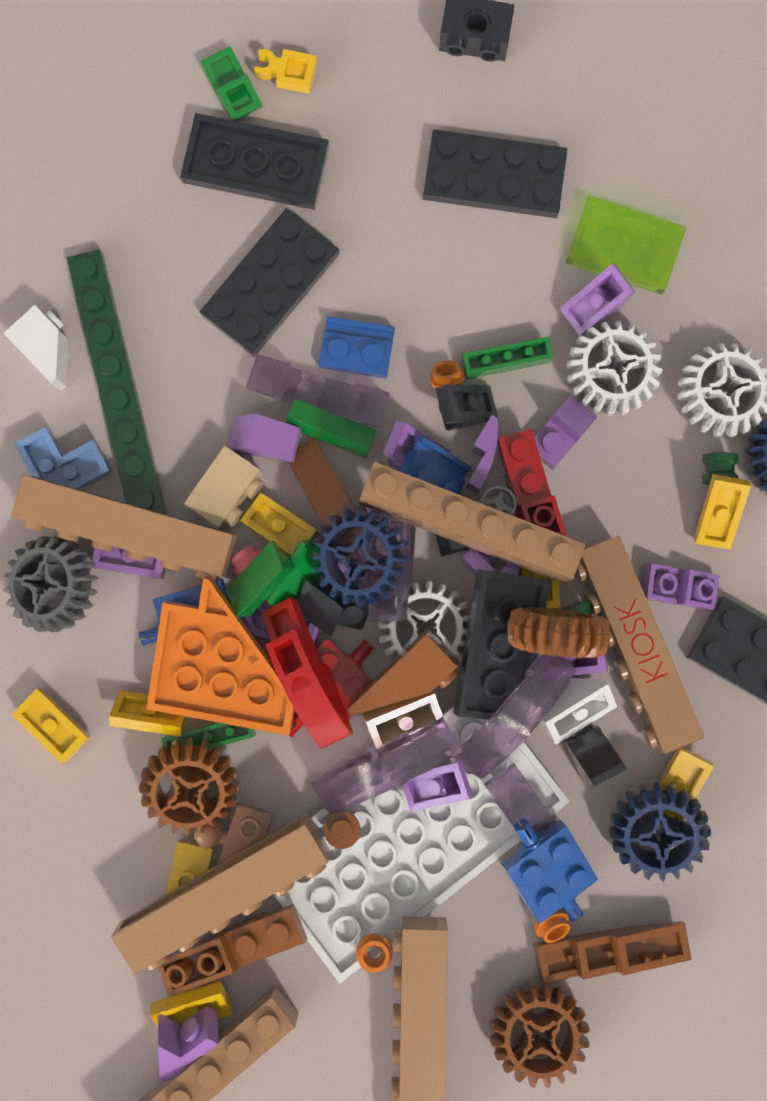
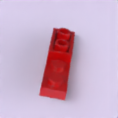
[497,429,567,537]
[261,598,354,748]

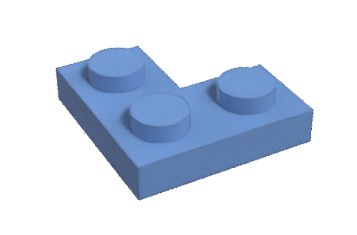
[14,427,112,490]

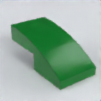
[200,46,263,121]

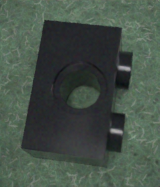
[439,0,515,62]

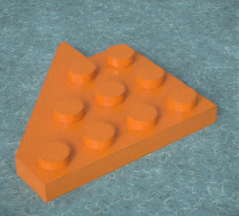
[146,577,295,736]

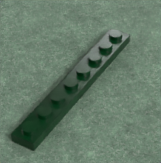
[66,249,167,514]

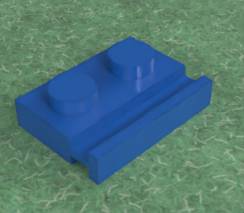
[318,316,395,379]
[399,435,472,495]

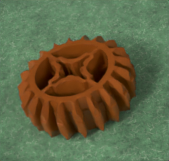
[507,607,611,659]
[138,737,239,836]
[490,981,590,1088]

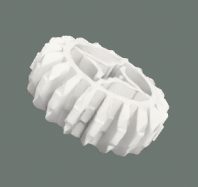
[566,320,662,416]
[677,343,767,438]
[378,580,470,662]

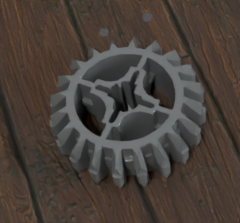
[2,536,99,632]

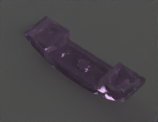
[246,354,390,427]
[453,654,577,779]

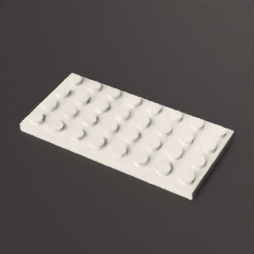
[273,706,570,984]

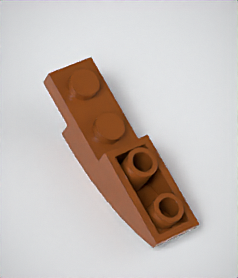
[158,904,308,997]

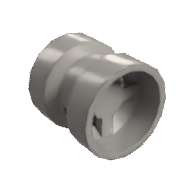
[479,486,517,515]

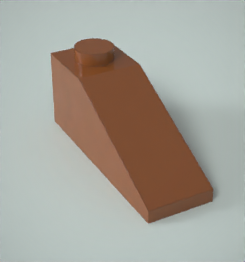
[288,438,363,543]
[346,628,458,716]

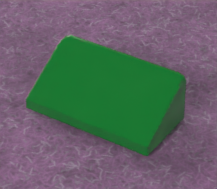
[267,538,323,606]
[226,540,296,618]

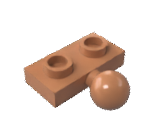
[194,803,272,865]

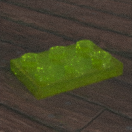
[565,195,686,295]

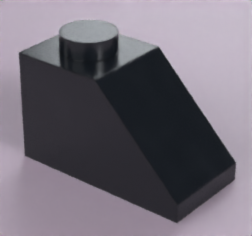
[561,724,627,787]

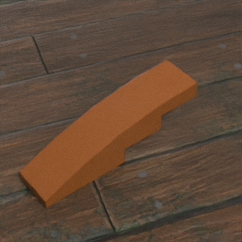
[533,921,692,984]

